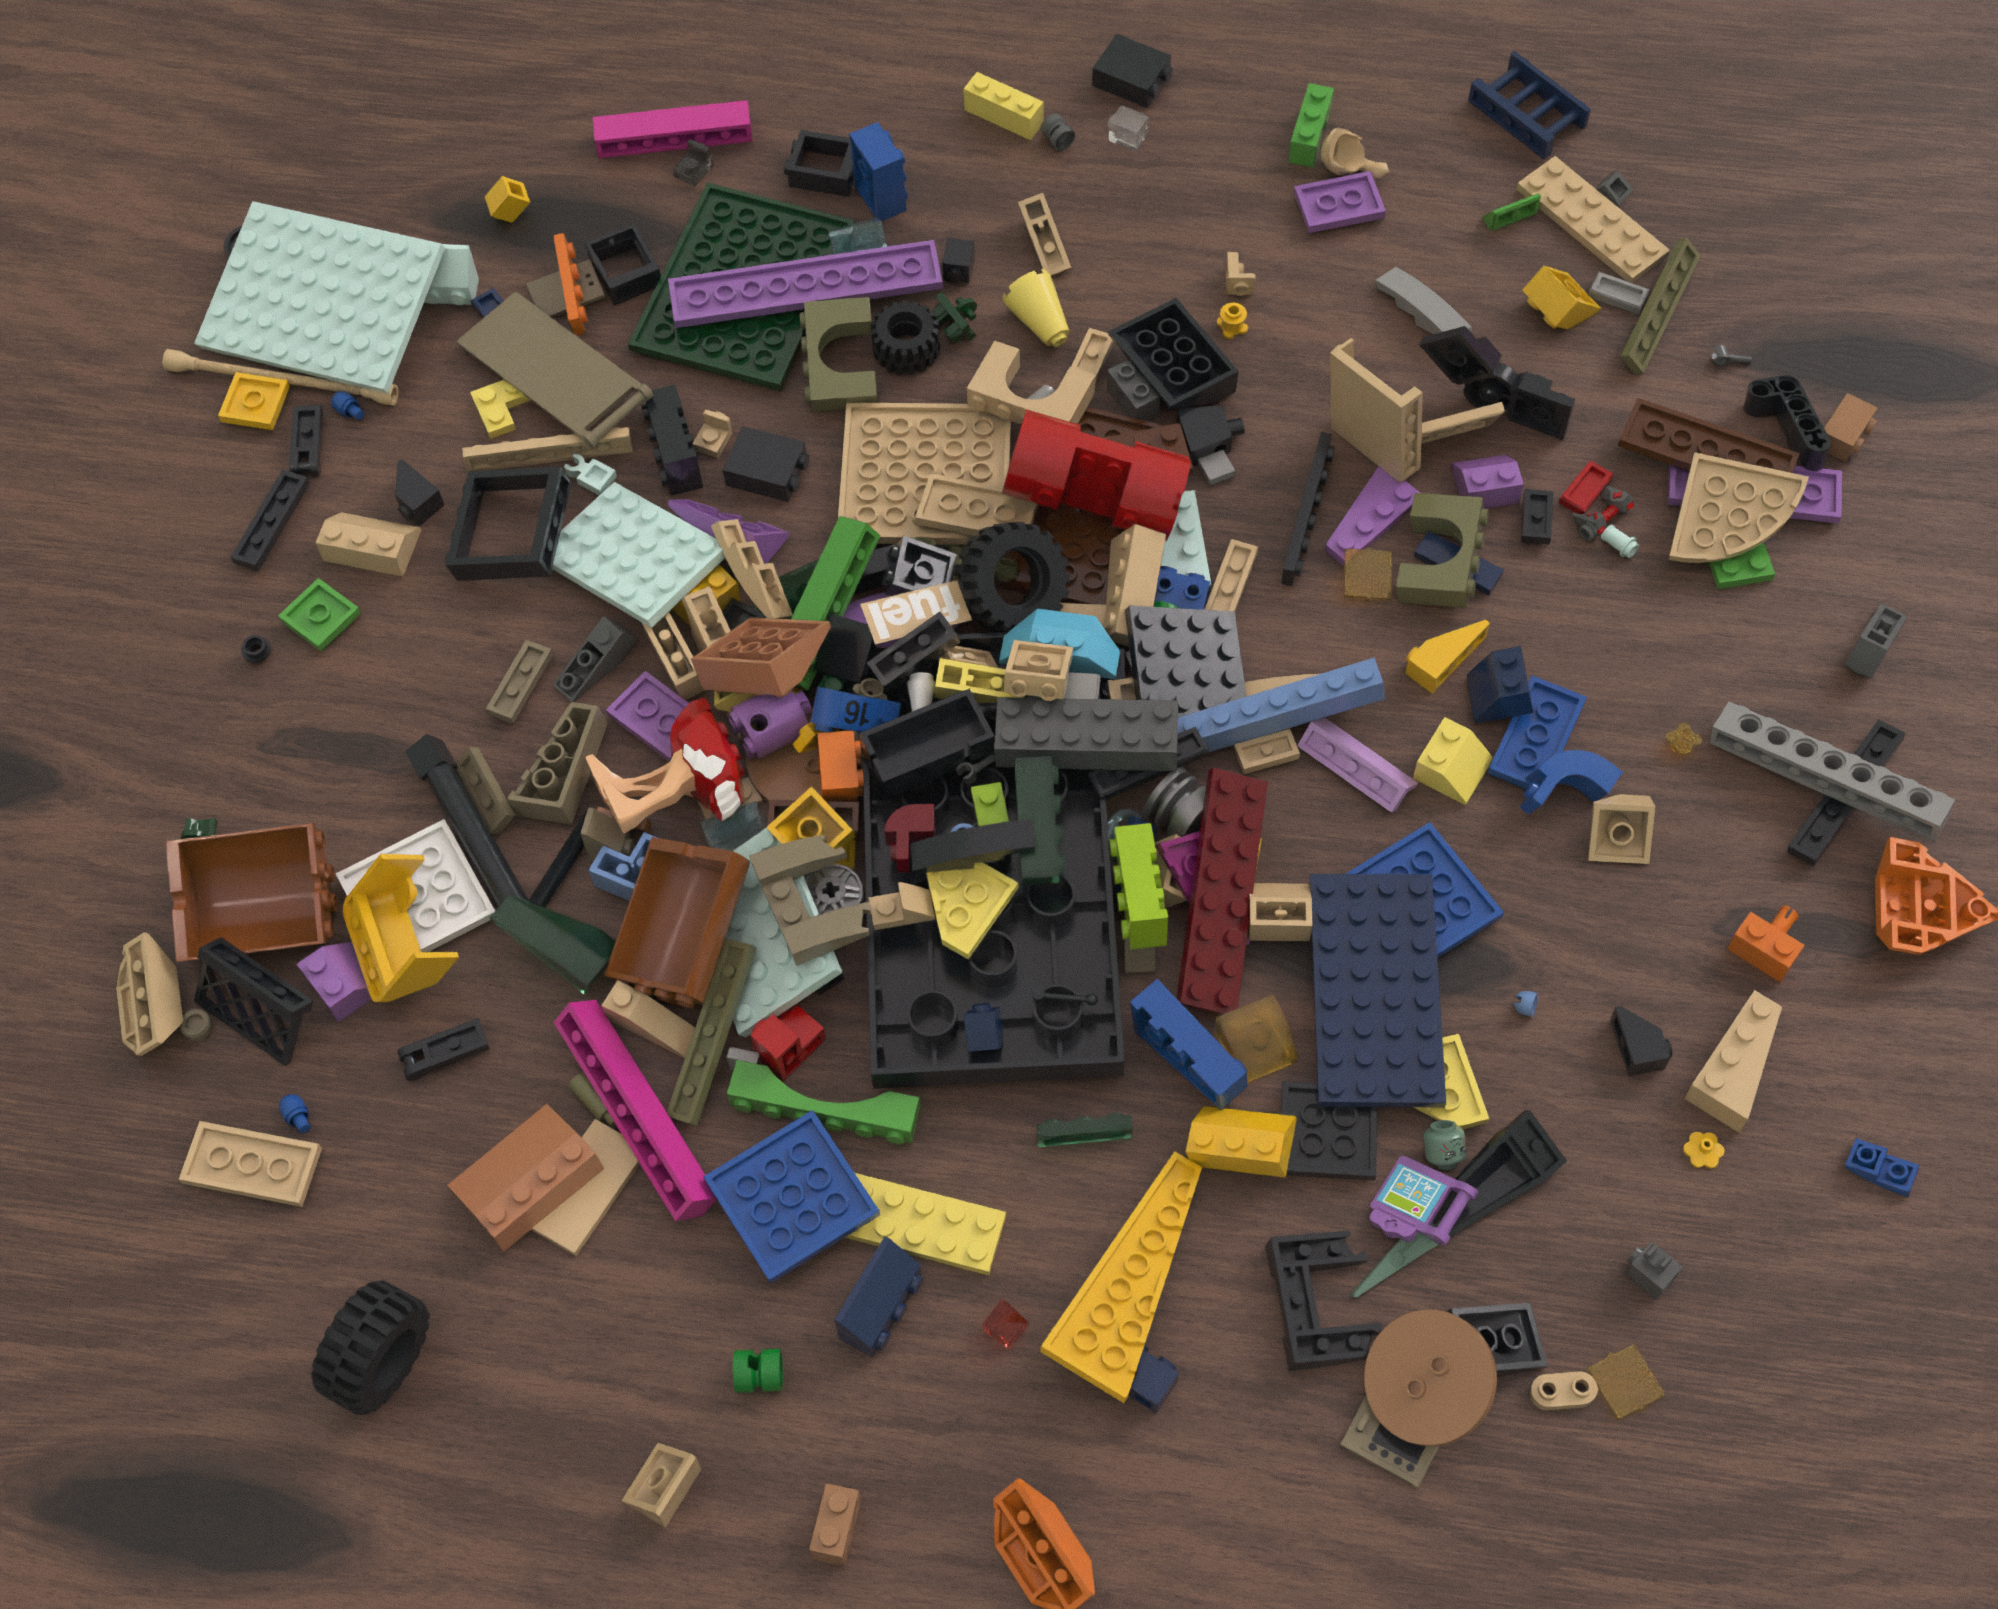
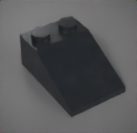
[1446,1303,1548,1377]

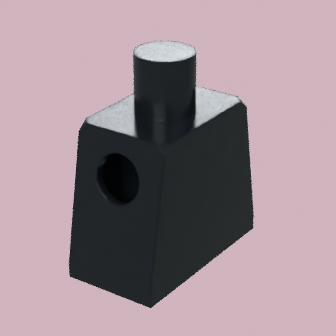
[1176,406,1245,467]

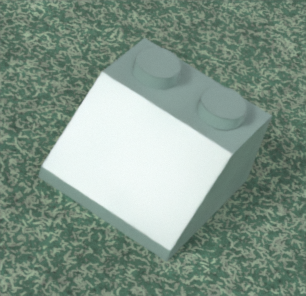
[424,244,479,305]

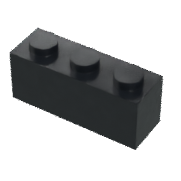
[867,611,961,694]

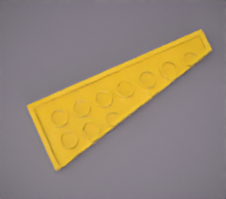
[1040,1151,1202,1403]

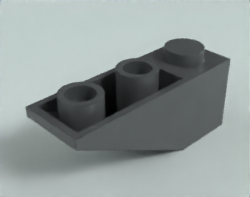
[553,616,639,702]

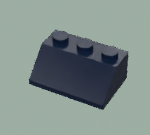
[835,1236,923,1357]

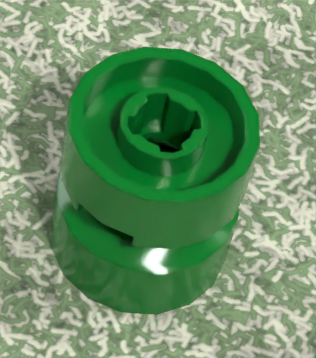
[733,1348,783,1393]

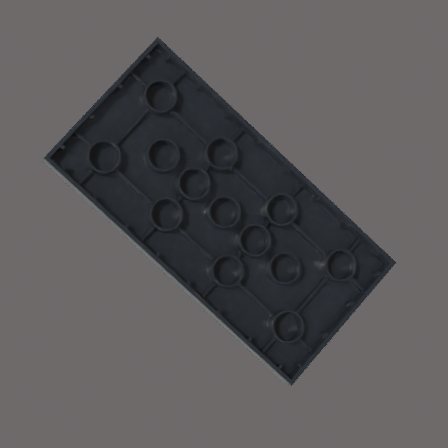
[863,632,1125,1089]

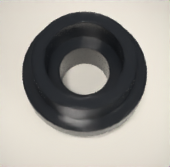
[241,635,271,663]

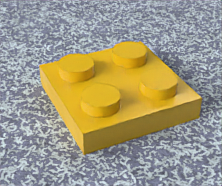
[218,372,290,430]

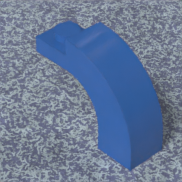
[1520,750,1623,815]

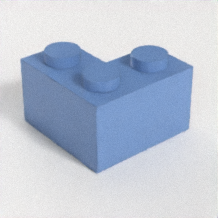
[588,832,657,901]

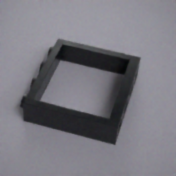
[445,466,572,581]

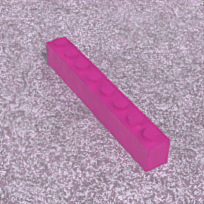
[553,1000,716,1221]

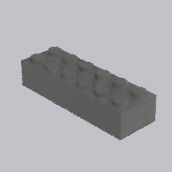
[994,697,1178,771]

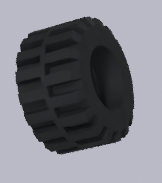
[871,300,940,375]

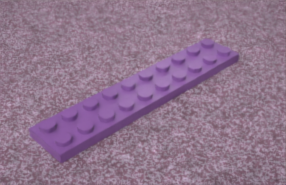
[668,240,943,328]

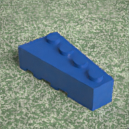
[1130,979,1248,1110]

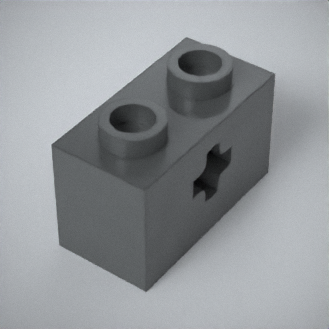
[1107,360,1160,421]

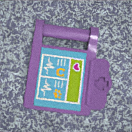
[1369,1156,1478,1246]

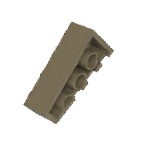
[507,702,608,825]

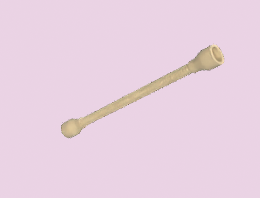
[163,349,398,406]

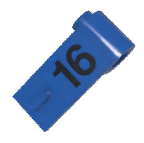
[810,687,901,732]

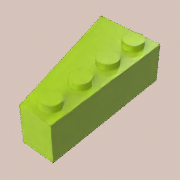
[1109,823,1168,950]

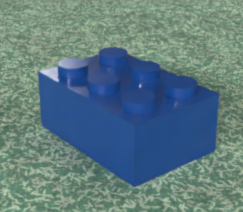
[849,122,908,223]

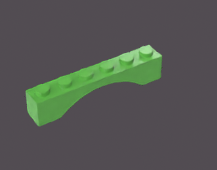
[727,1060,921,1144]

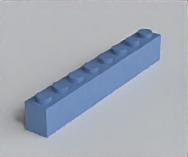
[1178,657,1385,752]

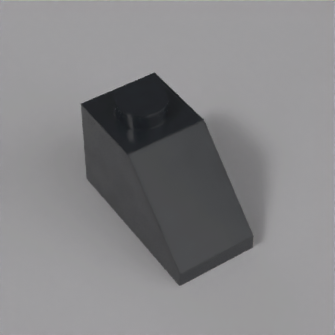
[395,459,444,526]
[1610,1006,1672,1076]

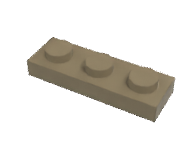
[486,640,553,724]
[456,747,515,834]

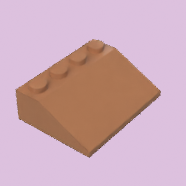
[691,618,831,697]
[447,1104,604,1252]

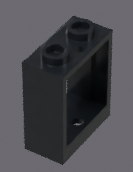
[784,130,854,197]
[585,224,661,305]

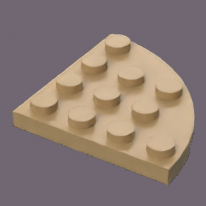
[1668,452,1809,563]

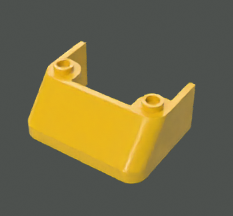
[343,854,459,1002]

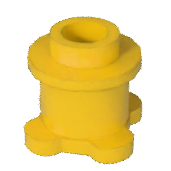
[1217,303,1248,339]

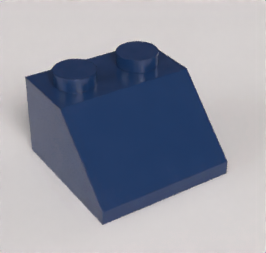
[1467,646,1533,724]

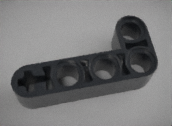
[1744,375,1831,471]

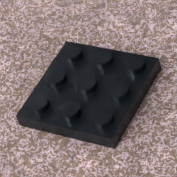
[1281,1081,1377,1181]

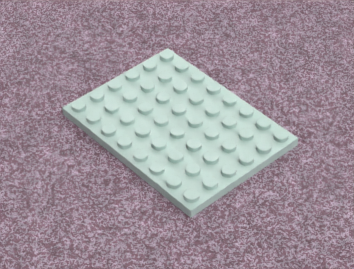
[194,201,445,394]

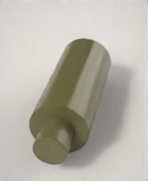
[569,1072,616,1127]

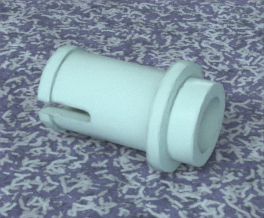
[1601,524,1639,558]

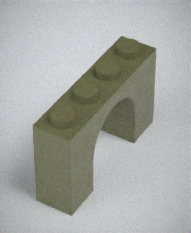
[800,297,878,413]
[1396,493,1489,608]

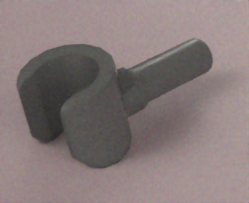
[1711,345,1752,367]
[956,755,995,784]

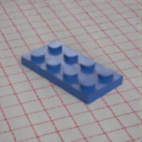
[1487,675,1587,789]

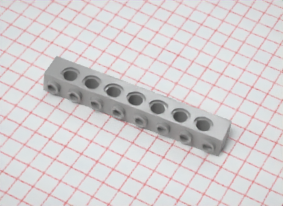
[1710,702,1955,843]

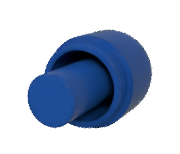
[331,391,364,420]
[279,1094,311,1134]

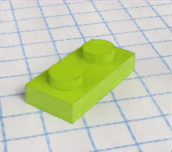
[971,782,1009,826]

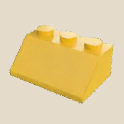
[1185,1106,1297,1178]

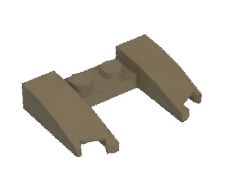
[749,835,872,966]

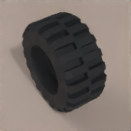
[954,522,1071,632]
[311,1280,430,1415]

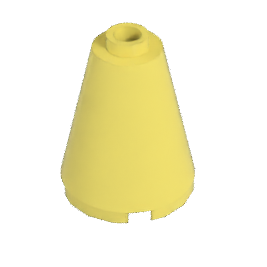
[1002,269,1069,347]

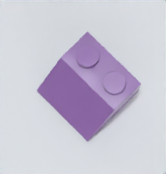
[1451,455,1524,509]
[297,942,371,1022]

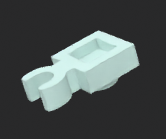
[564,454,617,495]

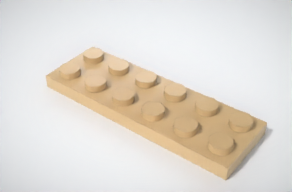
[1516,156,1670,283]

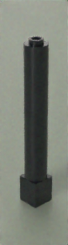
[405,734,532,922]

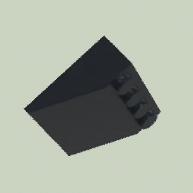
[1108,298,1239,410]

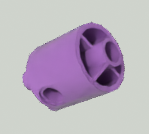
[727,691,813,760]

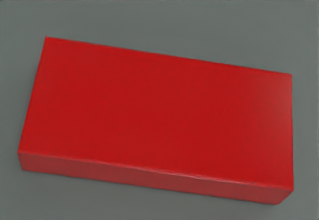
[1559,460,1614,514]

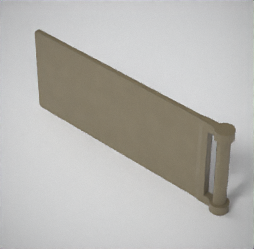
[457,292,654,449]

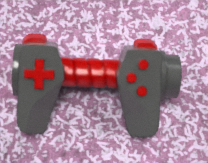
[1573,486,1634,541]

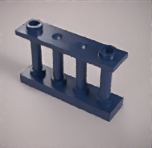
[1468,51,1591,160]

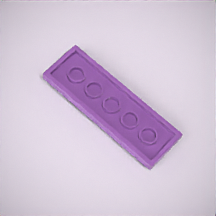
[1667,464,1842,524]

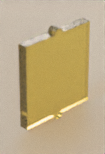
[1344,547,1392,601]
[1587,1344,1666,1420]

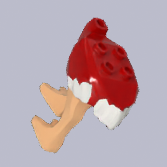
[585,698,745,834]

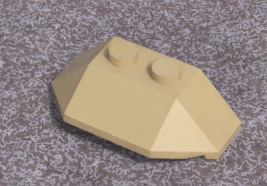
[116,932,183,1056]

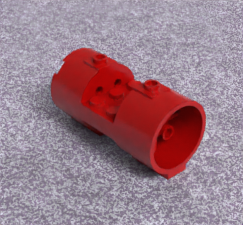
[1002,409,1191,542]

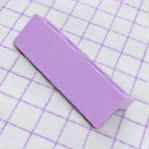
[1297,718,1418,813]

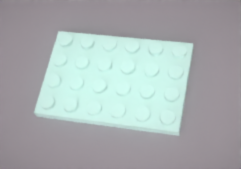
[552,482,725,628]
[716,828,843,1038]

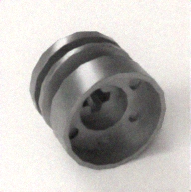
[1143,767,1206,837]
[804,863,866,926]

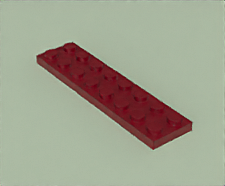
[1176,767,1268,1018]

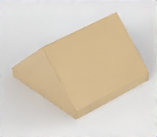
[621,1443,701,1527]

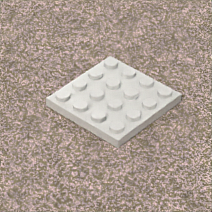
[336,819,498,952]

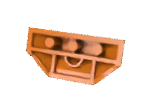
[993,1478,1095,1609]

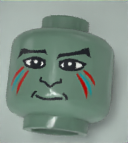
[1423,1120,1467,1170]

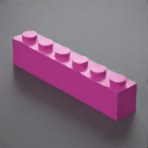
[593,100,753,158]

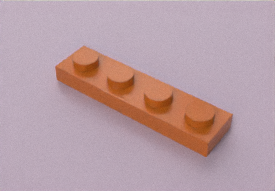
[553,233,588,336]

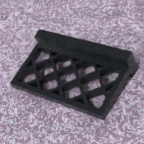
[194,937,313,1066]

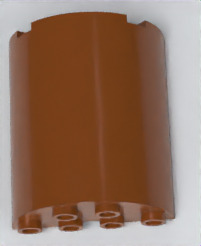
[166,823,338,962]
[604,837,750,1009]

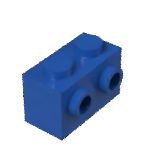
[1154,566,1210,610]

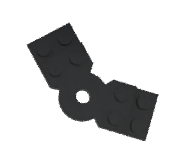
[1420,326,1575,440]

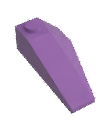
[668,499,789,564]

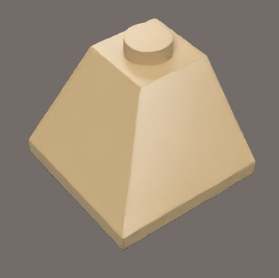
[1588,794,1656,864]

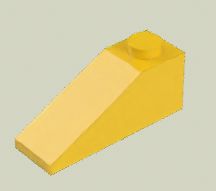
[1405,620,1490,694]

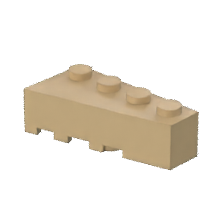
[1103,524,1166,647]
[1684,990,1782,1133]

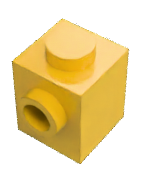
[485,176,530,223]

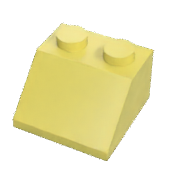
[1413,717,1493,805]

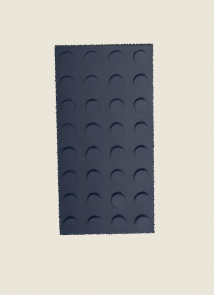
[1309,874,1446,1108]

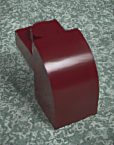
[884,804,935,873]

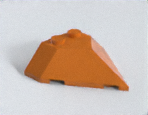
[1875,837,1998,955]

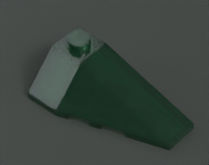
[489,895,616,994]

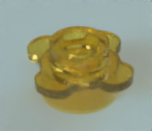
[1666,723,1702,755]

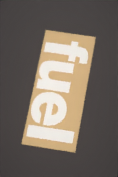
[860,580,972,644]

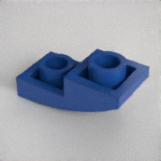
[1845,1138,1919,1197]

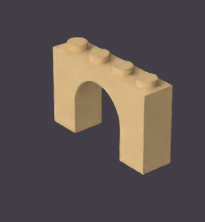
[967,341,1095,424]

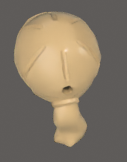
[1320,128,1389,179]

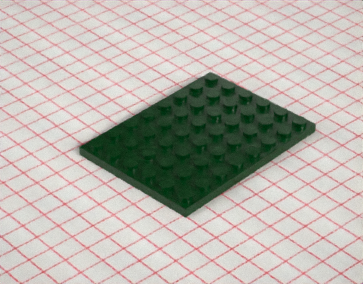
[628,182,855,391]

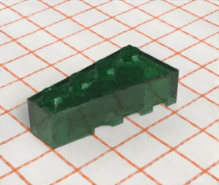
[1014,756,1065,885]

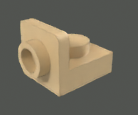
[1225,252,1255,296]
[693,409,732,458]

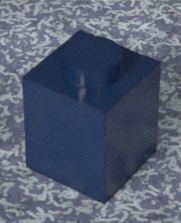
[963,1003,1003,1052]

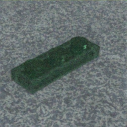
[1036,1113,1133,1147]

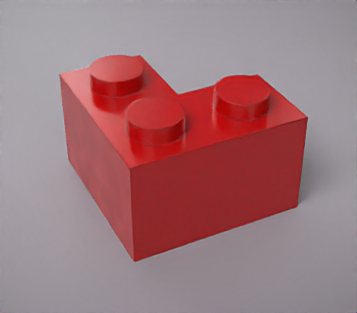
[750,1005,826,1082]

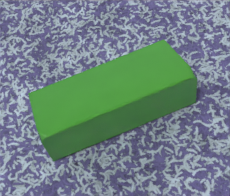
[1482,193,1541,231]

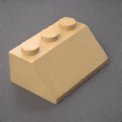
[316,512,421,577]

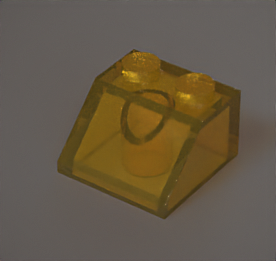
[1215,995,1298,1082]

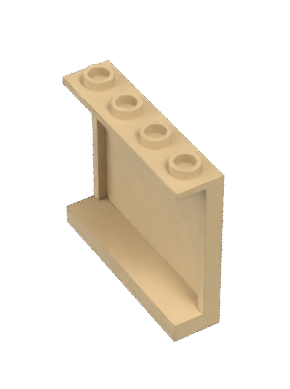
[1330,338,1423,483]

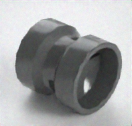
[1040,113,1076,151]

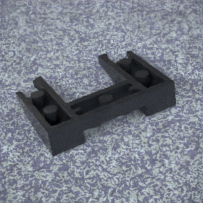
[1265,1231,1382,1371]

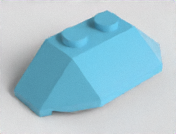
[999,609,1120,679]

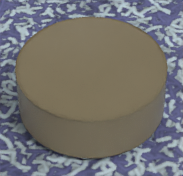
[179,1009,213,1041]

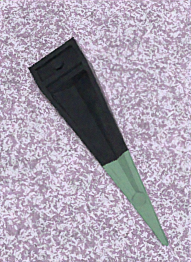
[1350,1110,1567,1297]

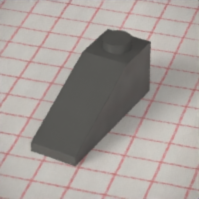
[1845,603,1908,678]

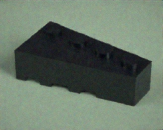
[641,385,703,496]

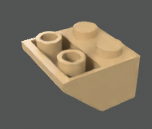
[1248,883,1312,941]

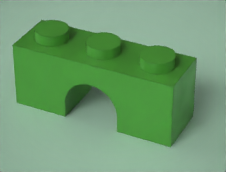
[1288,83,1334,168]

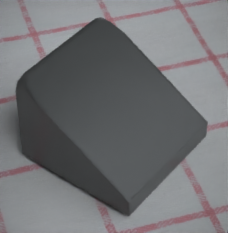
[1595,170,1633,207]

